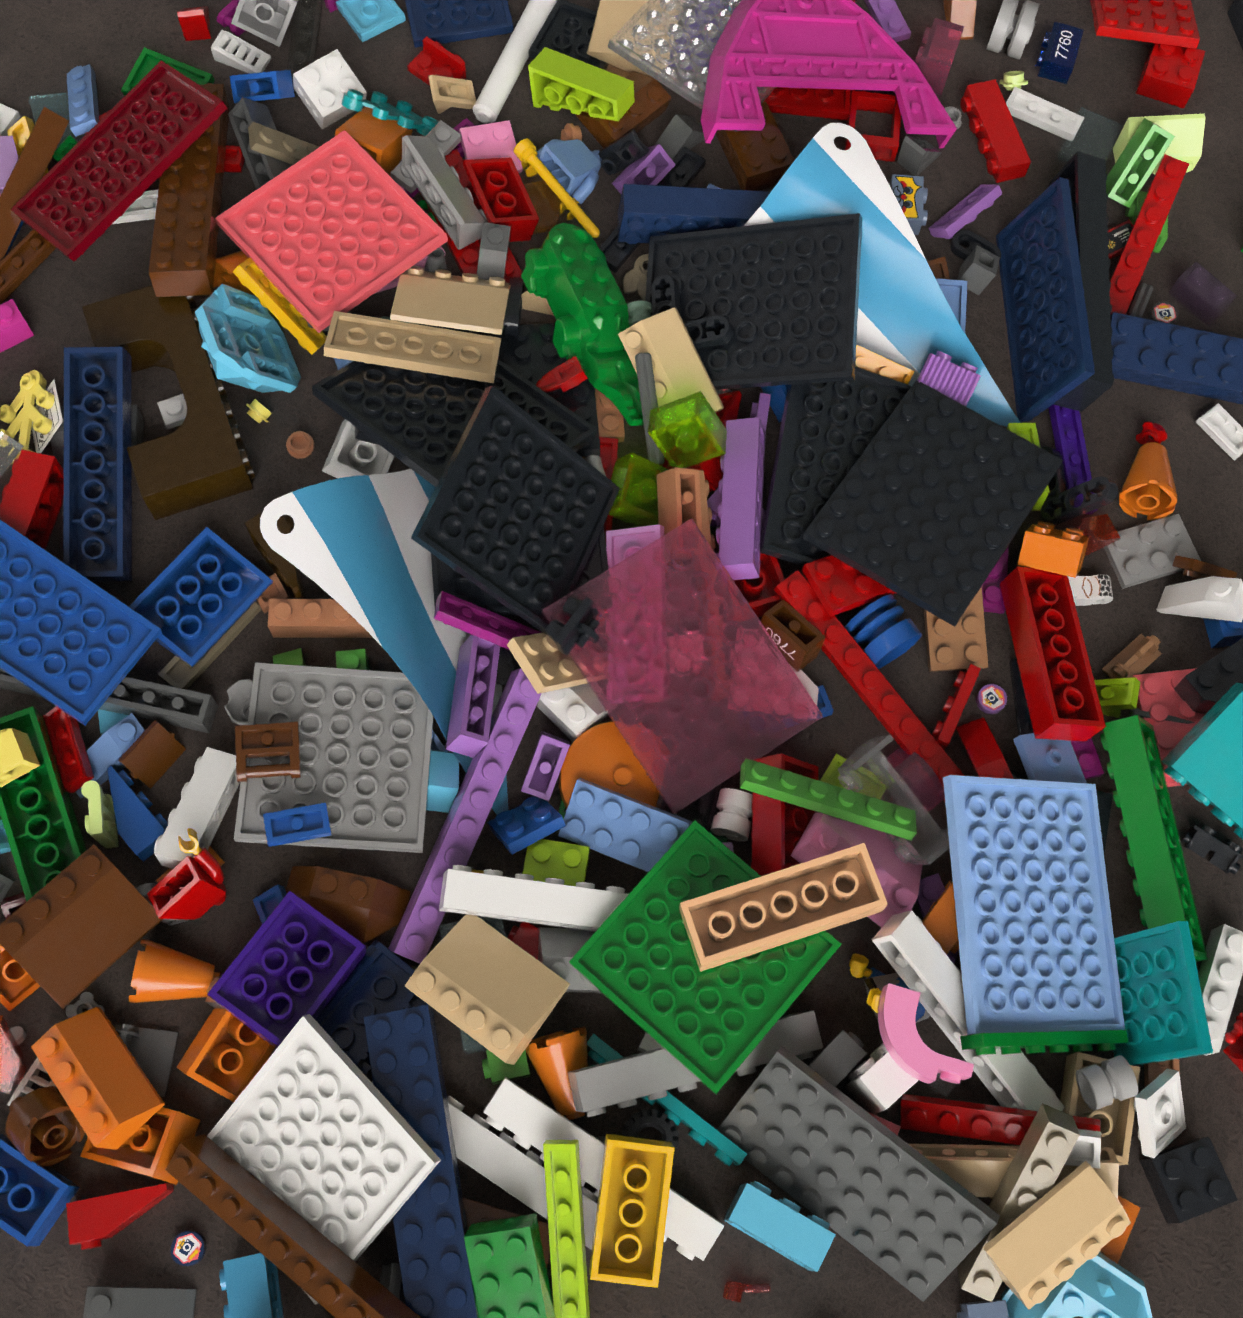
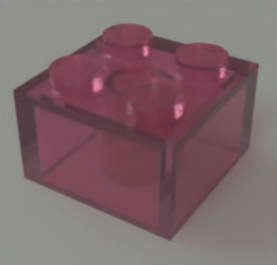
[915,18,964,98]

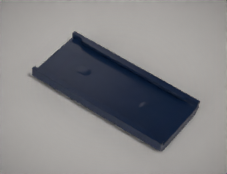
[316,940,427,1078]

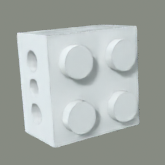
[293,49,367,129]

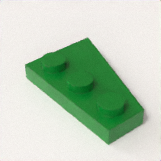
[121,47,215,95]

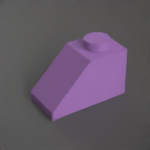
[521,731,570,801]

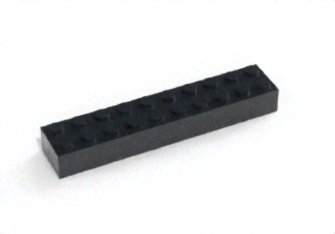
[1049,151,1114,412]

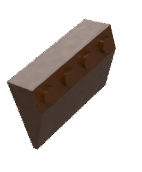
[0,844,163,1009]

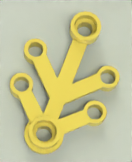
[0,370,55,464]

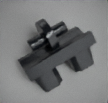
[598,129,649,175]
[545,596,600,656]

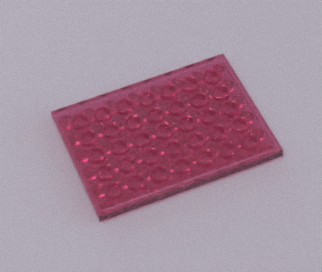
[542,518,823,814]

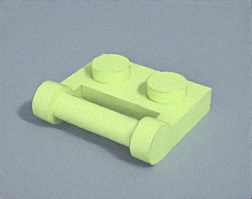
[81,780,118,848]

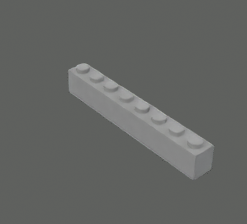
[567,1010,823,1117]

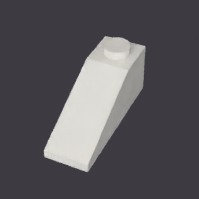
[1156,576,1243,622]

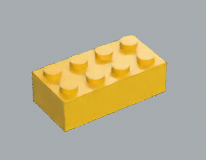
[589,1134,674,1288]

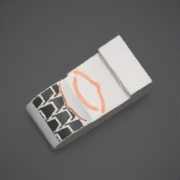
[1068,575,1113,606]

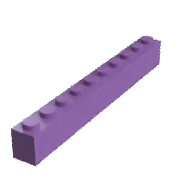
[388,668,542,964]

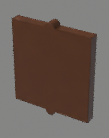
[118,720,186,789]

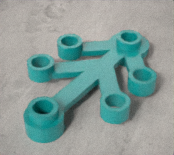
[341,89,439,136]

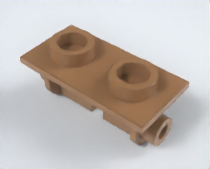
[1102,634,1162,679]

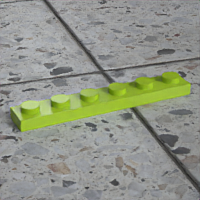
[543,1140,590,1318]

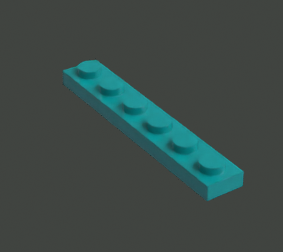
[587,1034,747,1167]

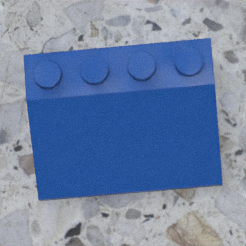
[129,527,273,667]

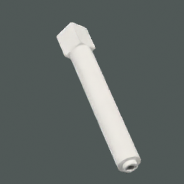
[473,0,558,123]

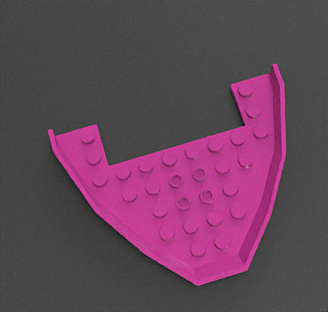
[701,0,957,148]

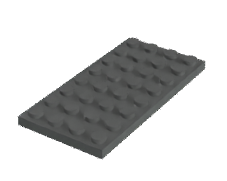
[717,1046,1000,1302]

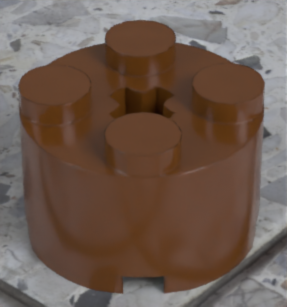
[5,1086,85,1167]

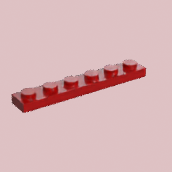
[900,1094,1101,1145]

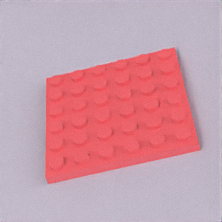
[215,130,448,333]

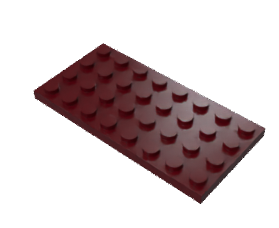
[10,60,227,262]

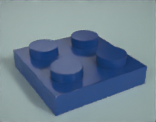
[488,796,566,855]

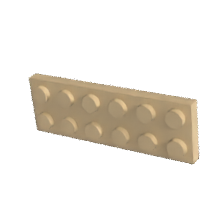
[324,311,501,383]

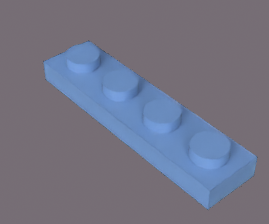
[66,64,99,137]

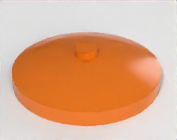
[559,722,670,810]

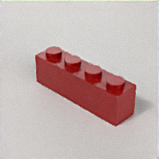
[961,79,1031,183]

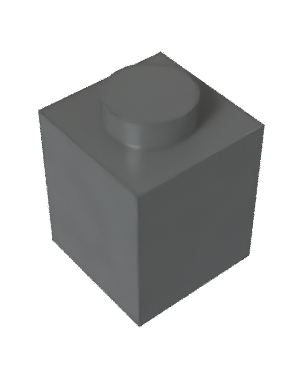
[957,245,1000,295]

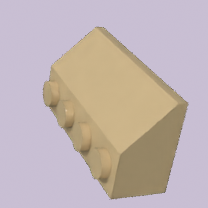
[618,307,724,435]
[983,1161,1131,1310]

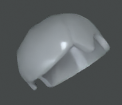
[224,679,253,726]

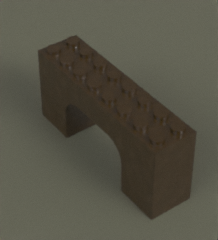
[82,285,256,521]

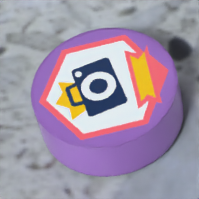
[976,684,1007,714]

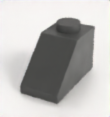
[477,222,511,280]

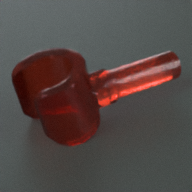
[723,1281,771,1303]

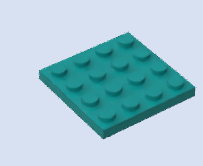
[1113,921,1213,1066]

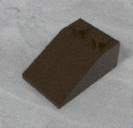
[244,512,305,599]

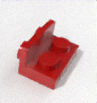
[407,36,466,85]

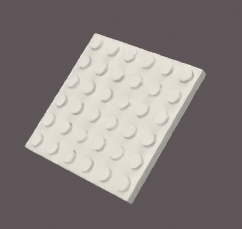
[207,1014,441,1305]

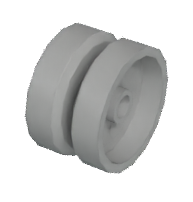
[986,0,1040,60]

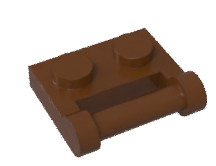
[235,722,301,782]

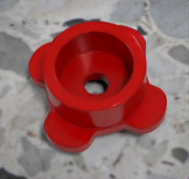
[1136,421,1168,445]

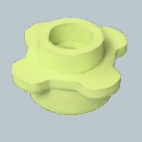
[999,71,1028,91]

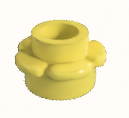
[246,399,272,424]

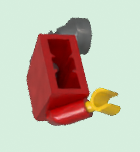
[136,828,226,925]

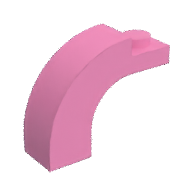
[878,983,974,1084]

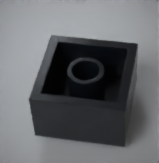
[1139,1136,1238,1223]

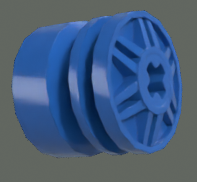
[845,594,923,669]

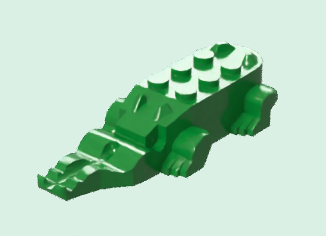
[521,223,644,426]

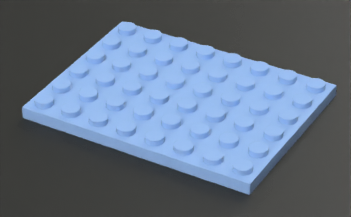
[943,775,1125,1035]

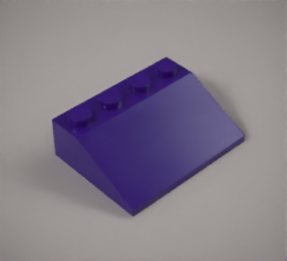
[207,891,366,1049]

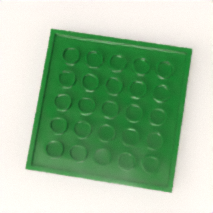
[569,820,841,1094]

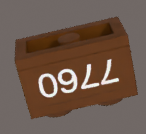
[756,599,826,672]

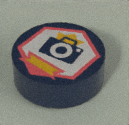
[171,1231,206,1266]

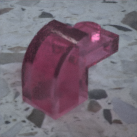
[877,748,945,815]

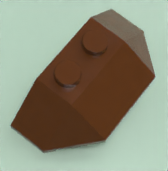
[286,866,411,944]

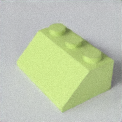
[1113,113,1206,175]

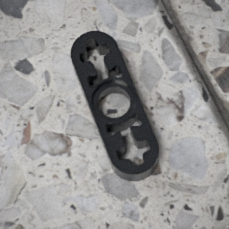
[504,277,524,336]

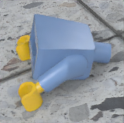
[521,139,602,220]

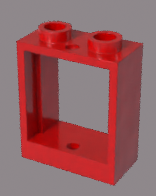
[844,90,901,162]

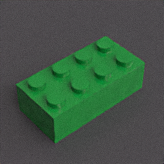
[464,1214,555,1318]

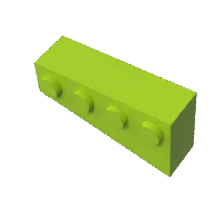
[528,47,635,121]

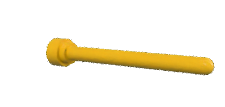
[513,138,600,238]

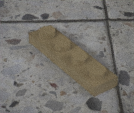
[158,602,261,690]

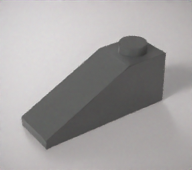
[83,1285,197,1318]

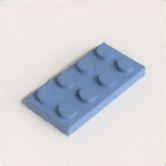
[558,778,692,872]

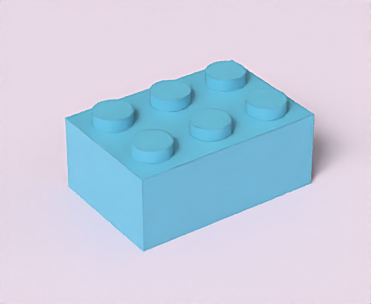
[723,1181,836,1272]

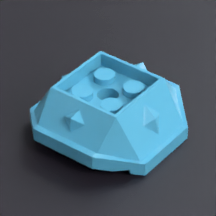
[195,284,301,393]
[1002,1252,1153,1318]

